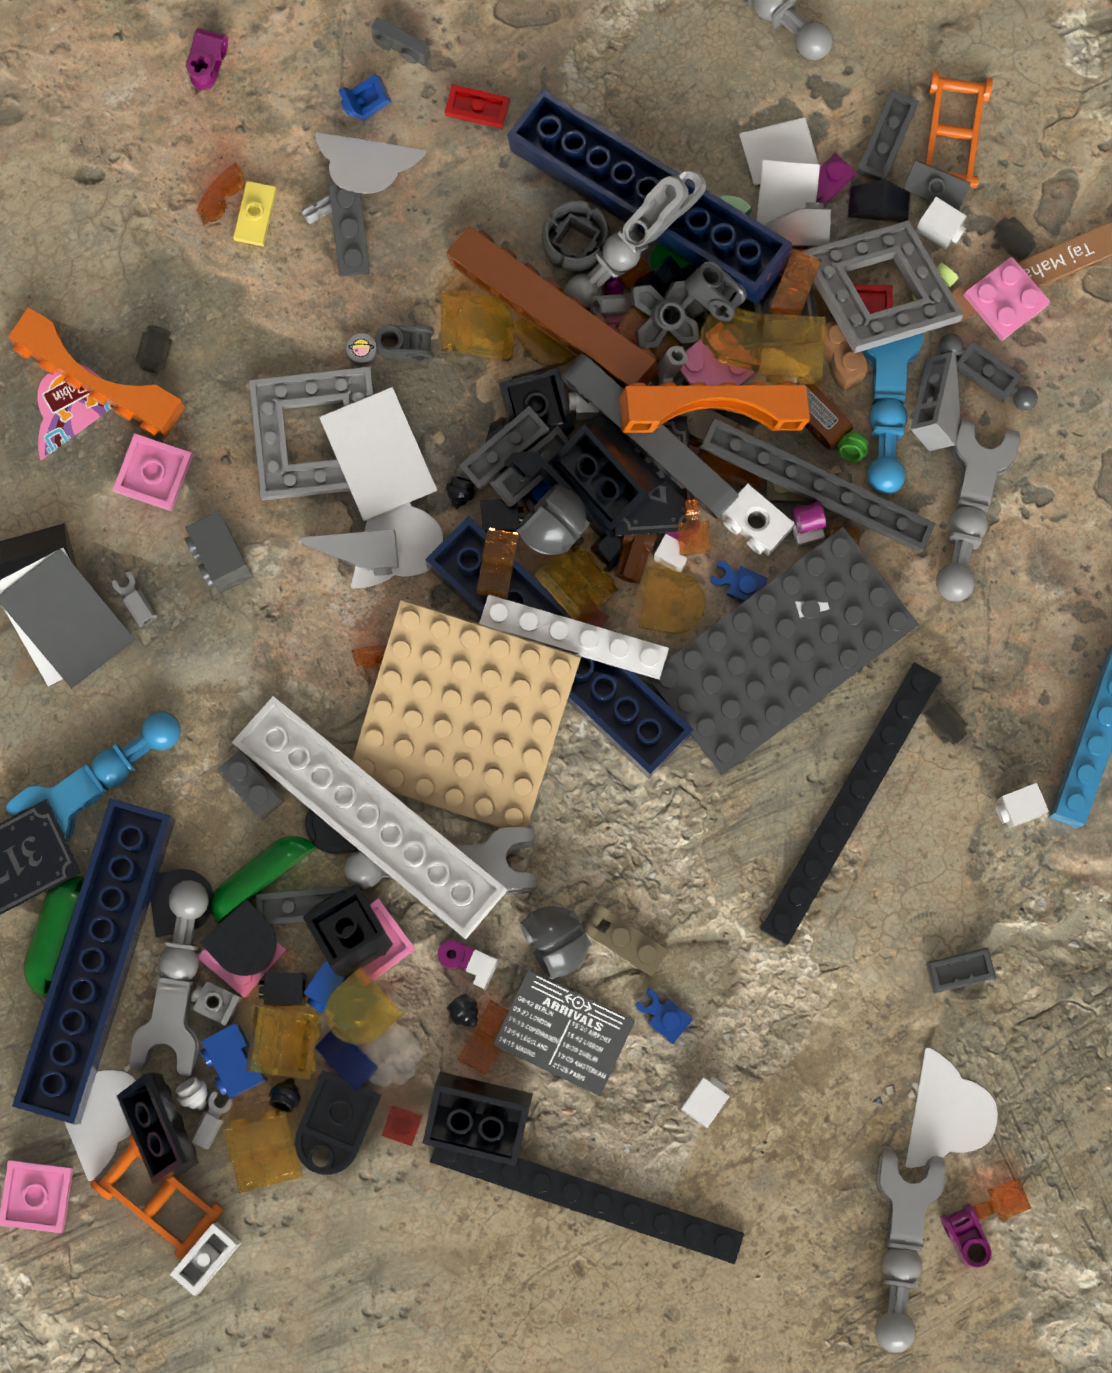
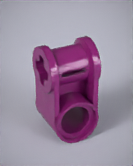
[186,28,228,90]
[940,1203,992,1268]

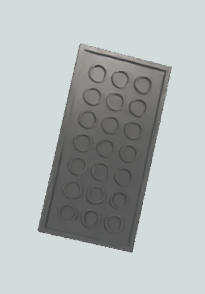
[646,527,919,775]

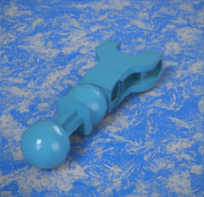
[862,333,923,495]
[6,711,181,841]

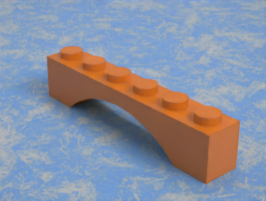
[8,307,185,438]
[619,381,810,433]

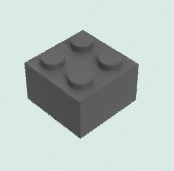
[184,510,253,594]

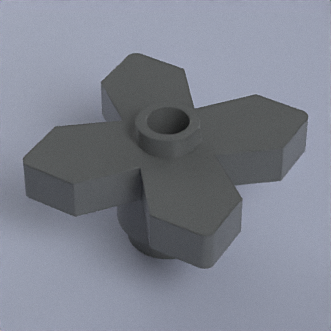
[631,280,699,349]

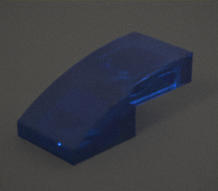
[315,1024,379,1091]

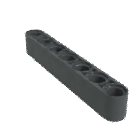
[560,353,739,519]

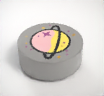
[346,333,377,365]

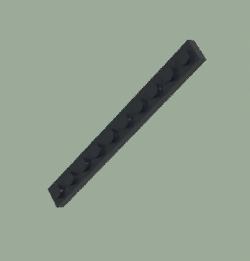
[760,662,941,946]
[430,1147,744,1264]

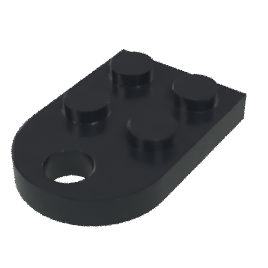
[295,1070,382,1175]

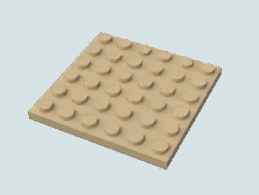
[352,599,582,828]

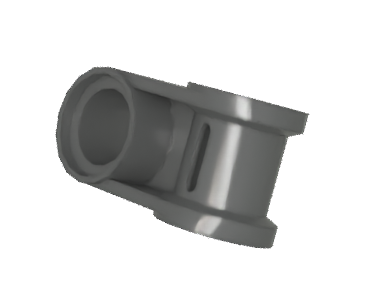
[685,261,747,322]
[376,325,434,362]

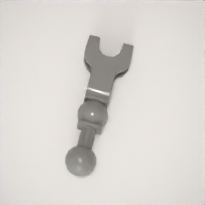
[742,0,833,60]
[565,170,706,311]
[936,419,1020,601]
[344,827,537,895]
[130,880,209,1077]
[875,1149,945,1353]

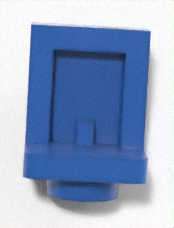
[339,74,392,120]

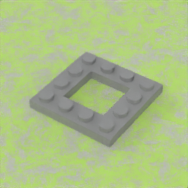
[800,220,964,353]
[249,367,374,501]

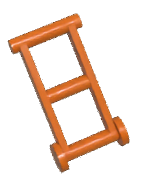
[925,70,993,188]
[90,1133,225,1260]

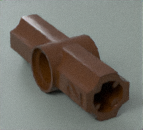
[615,533,658,584]

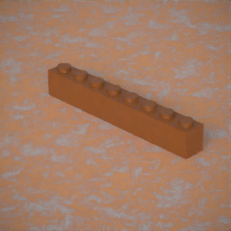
[446,226,659,389]

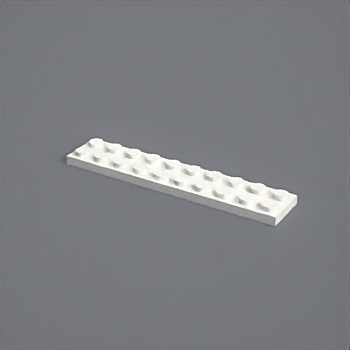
[232,696,507,939]

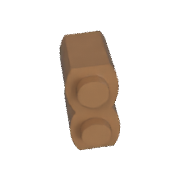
[817,320,867,390]

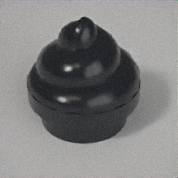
[446,476,477,509]
[447,994,479,1027]
[269,1078,301,1113]

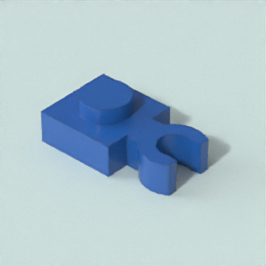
[710,561,768,603]
[635,989,693,1044]

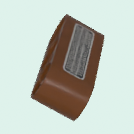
[795,376,853,450]

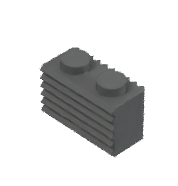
[218,750,284,820]

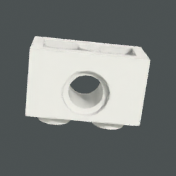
[722,484,795,557]
[170,1222,241,1296]

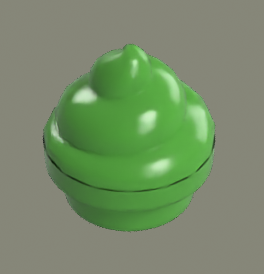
[838,432,869,463]

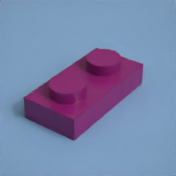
[816,152,857,206]

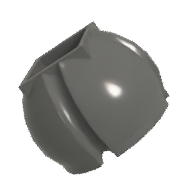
[542,201,611,272]
[516,483,590,556]
[520,906,592,980]

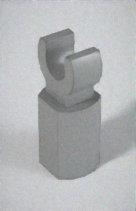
[590,292,641,316]
[657,346,688,386]
[112,571,157,627]
[190,1091,234,1150]

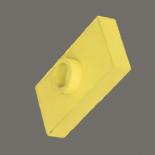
[233,181,277,247]

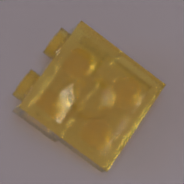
[760,314,826,385]
[534,545,619,620]
[246,1007,320,1080]
[223,1110,303,1193]

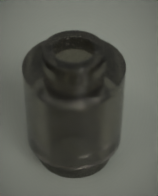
[993,216,1038,261]
[135,325,172,373]
[923,698,968,746]

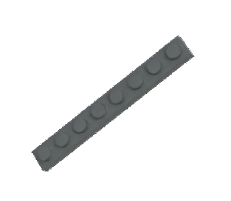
[700,418,936,553]

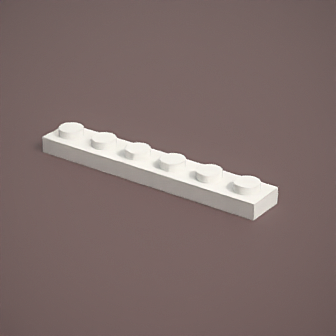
[479,595,669,680]

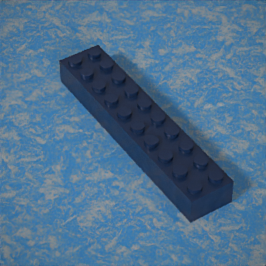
[507,89,792,305]
[425,516,694,779]
[12,798,175,1124]

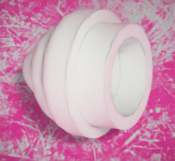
[175,1076,208,1110]

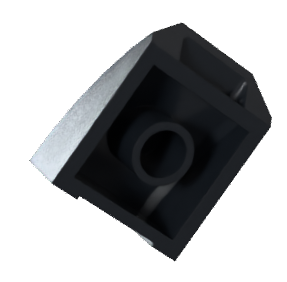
[498,365,574,437]
[303,884,393,977]

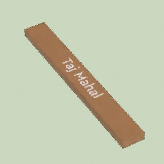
[951,221,1112,326]

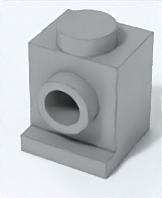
[191,981,244,1027]

